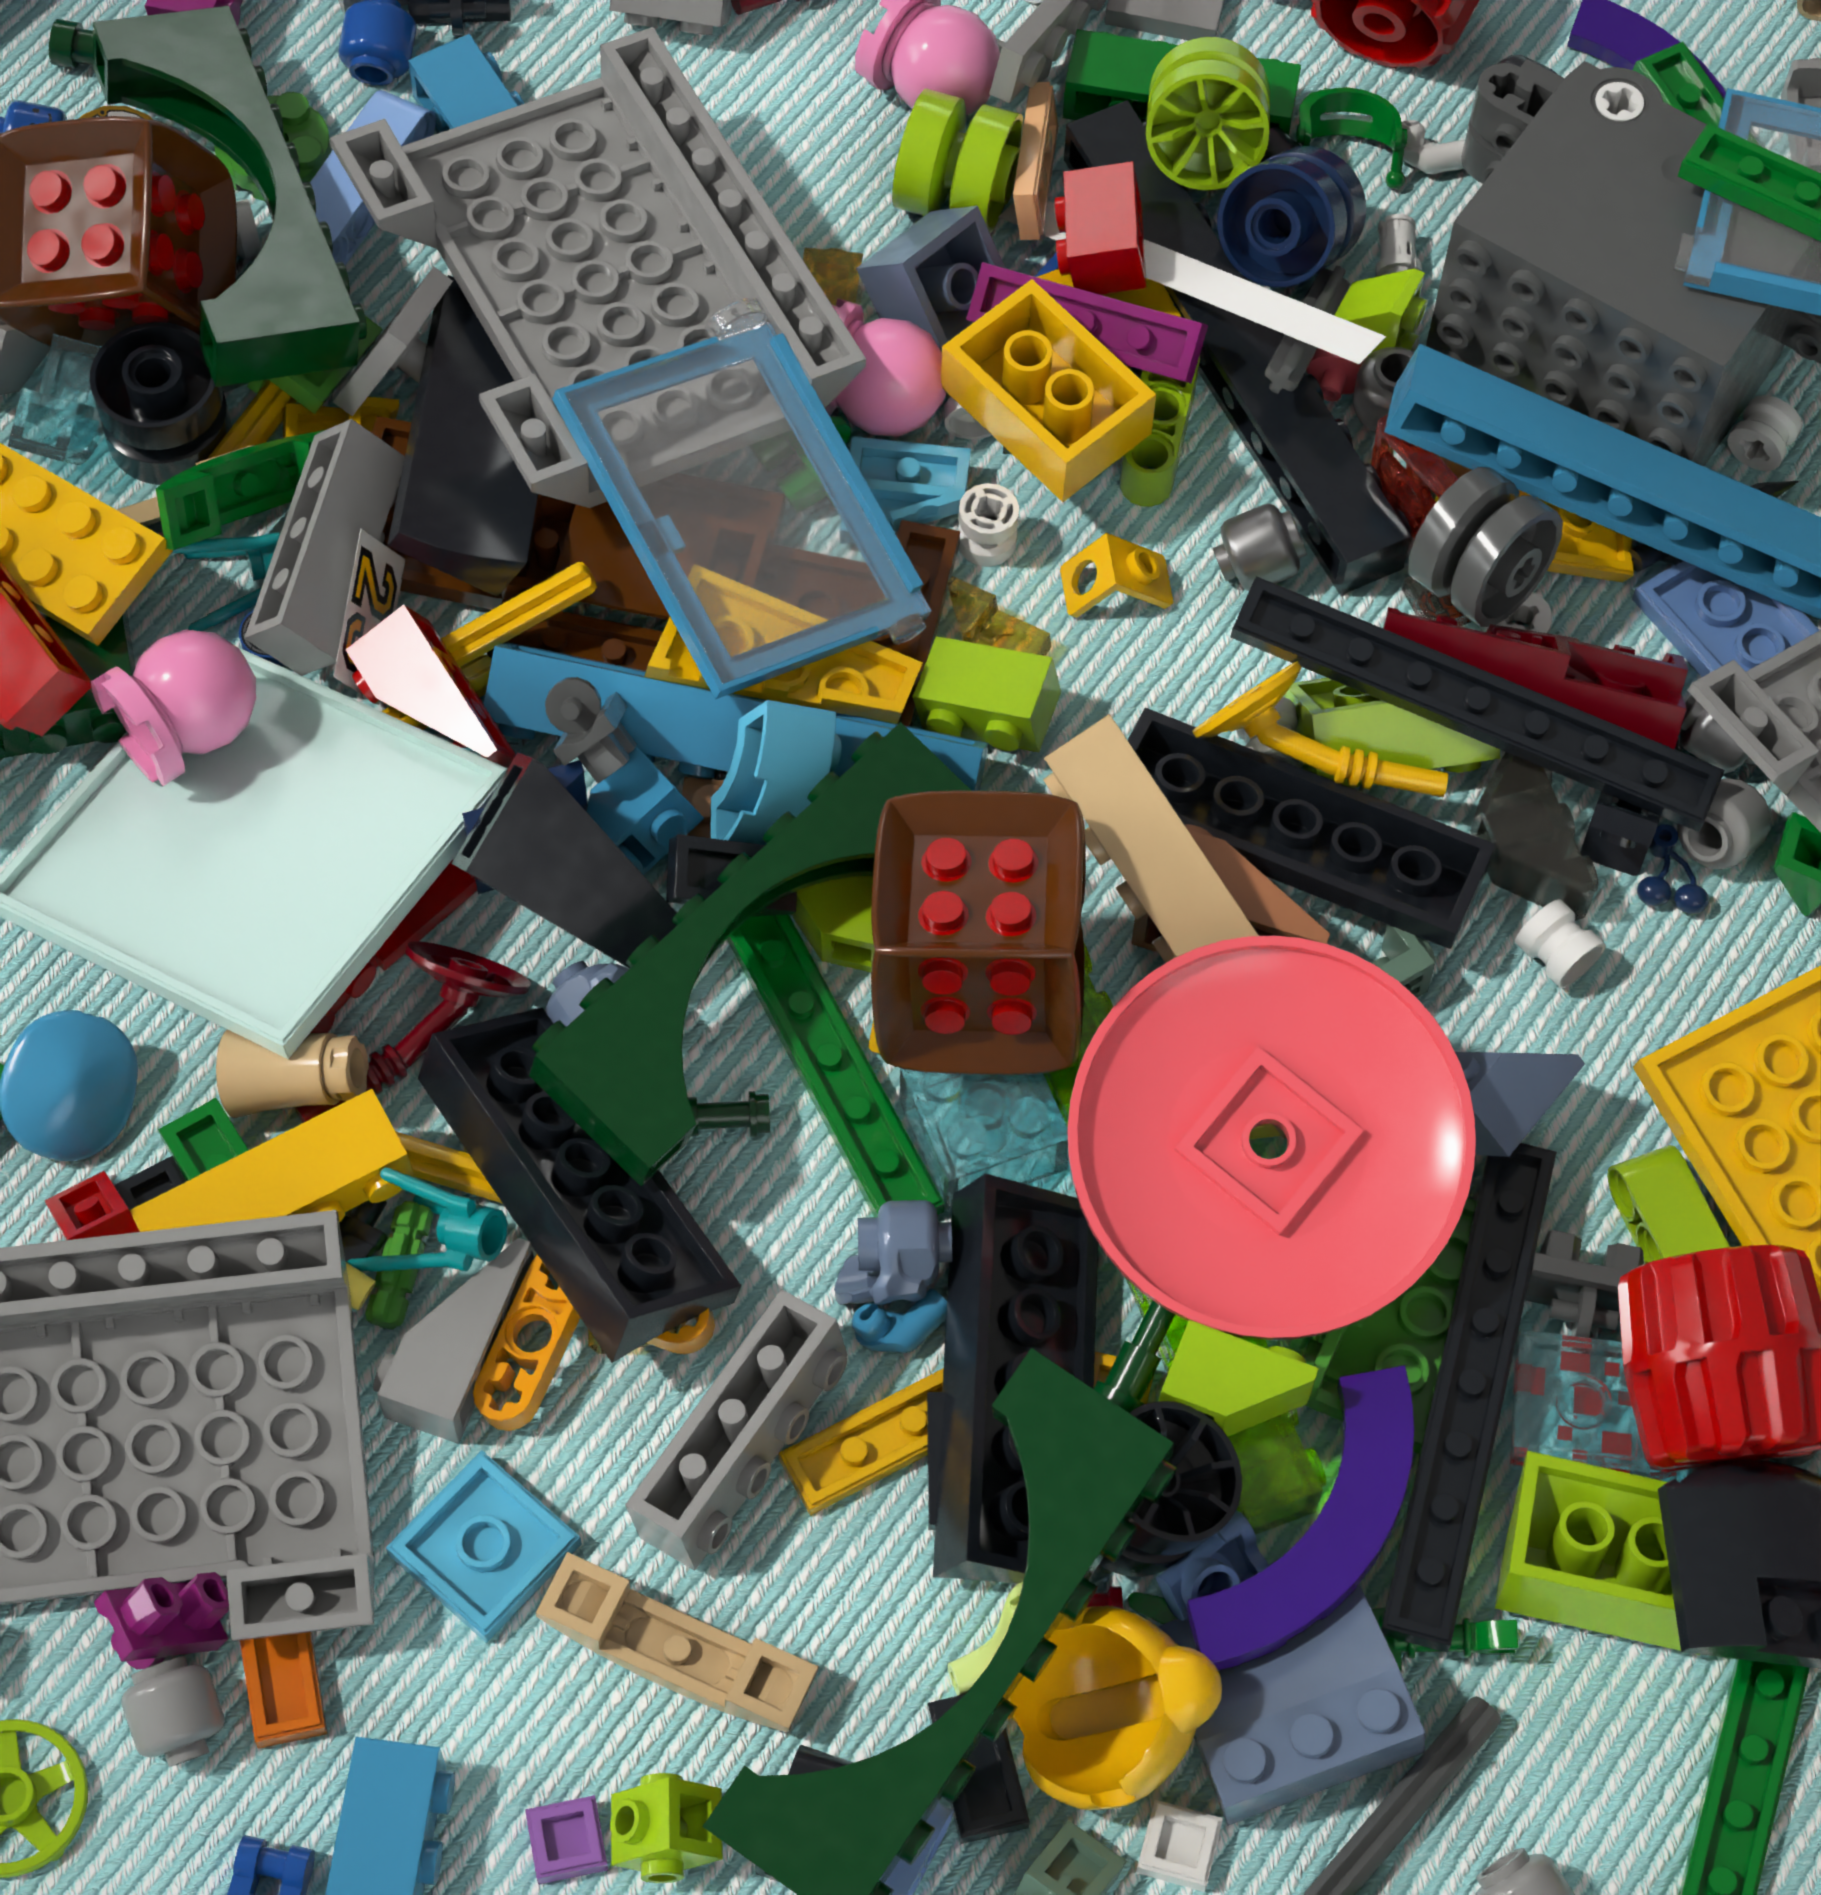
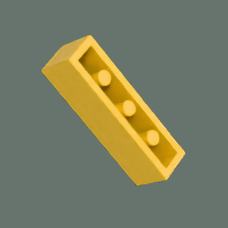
[130,1089,415,1232]

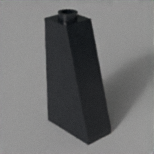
[451,752,677,969]

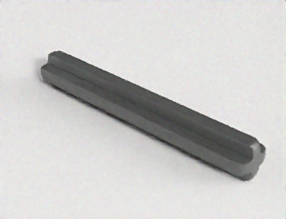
[1264,265,1350,394]
[1304,1696,1501,1895]

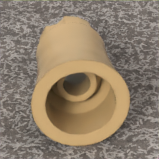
[216,1029,369,1118]

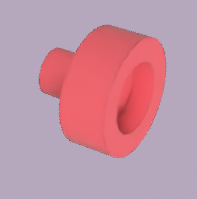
[1307,348,1368,402]

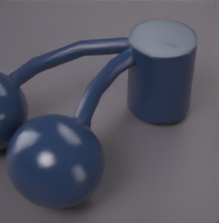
[1637,824,1709,914]

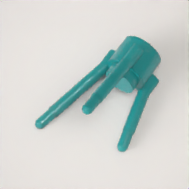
[171,532,281,631]
[347,1167,508,1272]

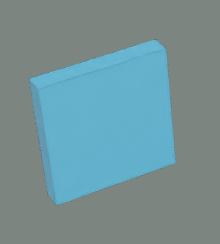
[386,1450,582,1643]

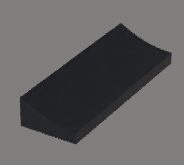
[388,275,538,597]
[1128,707,1496,949]
[418,1007,741,1363]
[933,1173,1099,1584]

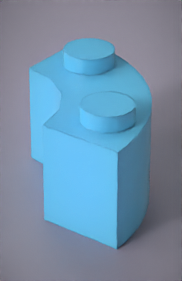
[711,700,842,845]

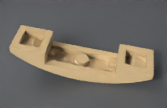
[536,1552,819,1733]

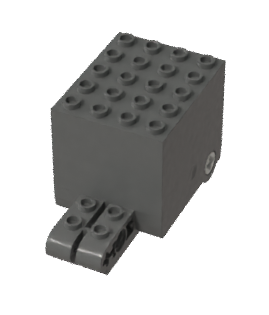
[1426,59,1821,466]

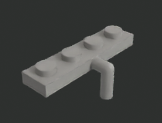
[989,0,1106,103]

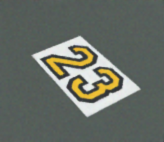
[333,528,405,705]

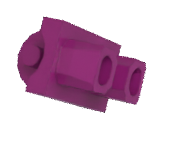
[94,1572,229,1669]

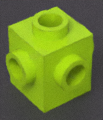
[610,1773,723,1883]

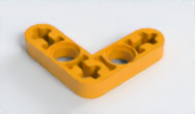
[473,1254,715,1431]

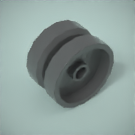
[1408,467,1563,627]

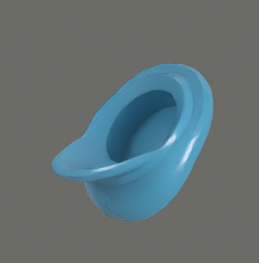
[0,1010,138,1162]

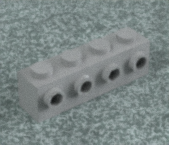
[244,419,405,676]
[625,1289,848,1570]

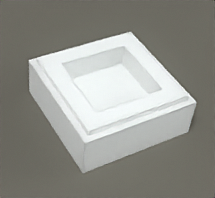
[1136,1799,1223,1892]

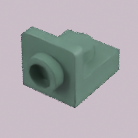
[1372,925,1435,997]
[1014,1820,1127,1895]

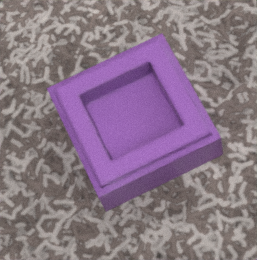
[525,1795,608,1885]

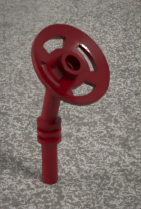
[295,941,531,1123]

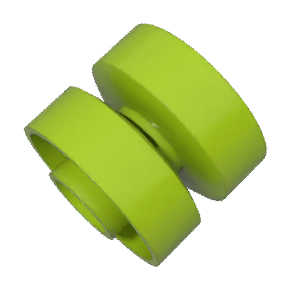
[1146,37,1270,190]
[892,88,1023,233]

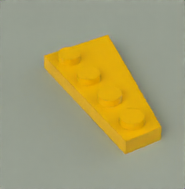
[644,566,923,724]

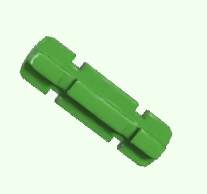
[365,1201,433,1330]

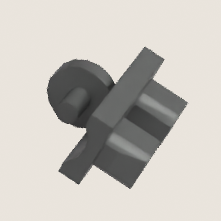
[545,677,637,784]
[1525,1230,1644,1344]

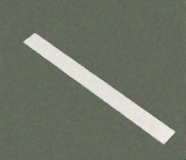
[999,201,1386,364]

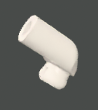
[1401,120,1465,174]

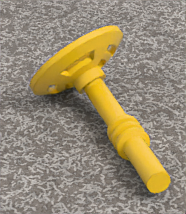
[1192,661,1448,798]

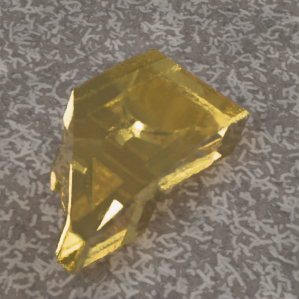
[947,576,1052,656]

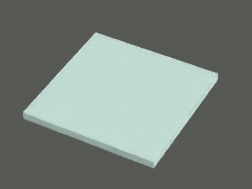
[0,646,508,1059]

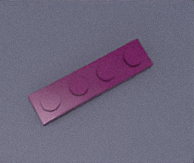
[966,262,1208,383]

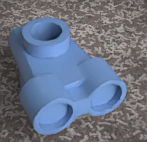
[1156,1510,1269,1621]

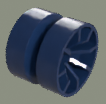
[1217,146,1366,287]

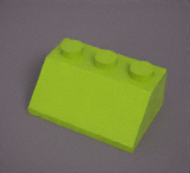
[1284,678,1501,789]
[1495,1451,1700,1655]

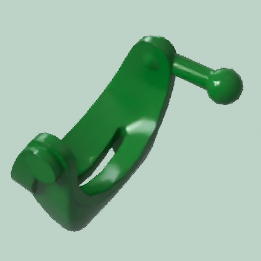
[1296,87,1407,190]

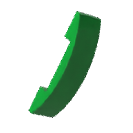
[156,430,325,550]

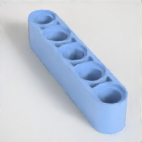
[310,90,436,266]

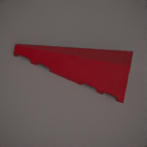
[1383,607,1688,749]

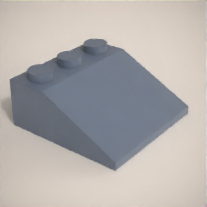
[1157,1584,1426,1826]

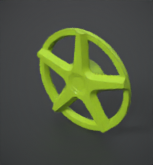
[0,1719,89,1878]

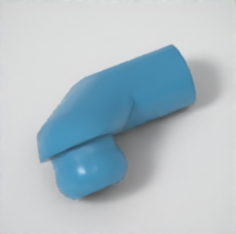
[852,1288,947,1353]

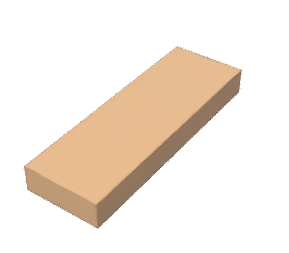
[1013,82,1059,240]

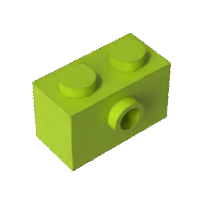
[913,636,1061,753]

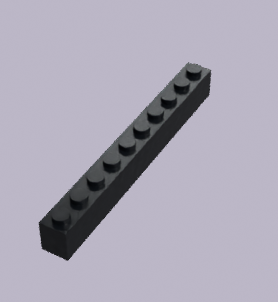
[1064,100,1412,596]

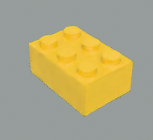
[941,279,1156,502]

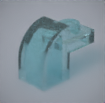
[8,334,104,465]

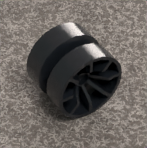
[89,322,232,485]
[1099,1401,1242,1577]

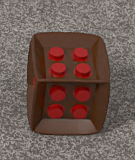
[0,116,237,355]
[871,790,1086,1075]

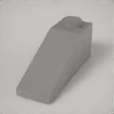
[373,1238,534,1444]

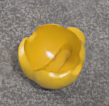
[1008,1606,1222,1810]

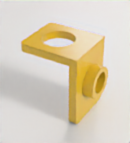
[1060,533,1174,618]

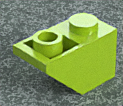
[1334,268,1428,356]
[791,876,875,973]
[1159,1319,1319,1437]

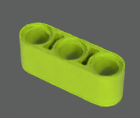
[1120,356,1200,507]
[1607,1145,1730,1264]

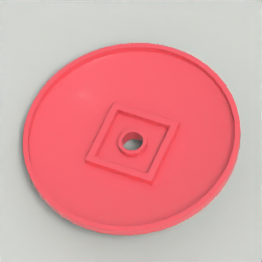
[1067,935,1476,1340]

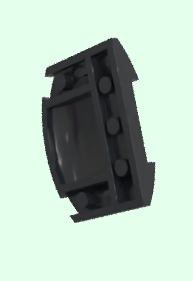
[1658,1459,1821,1669]

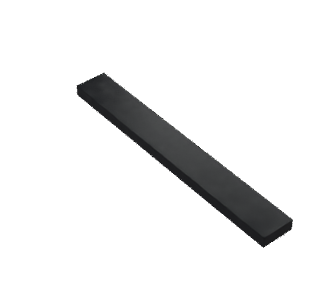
[1230,576,1725,832]
[1381,1143,1557,1653]

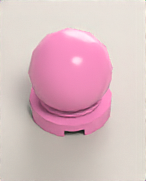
[855,0,1000,115]
[825,298,946,437]
[91,630,256,786]

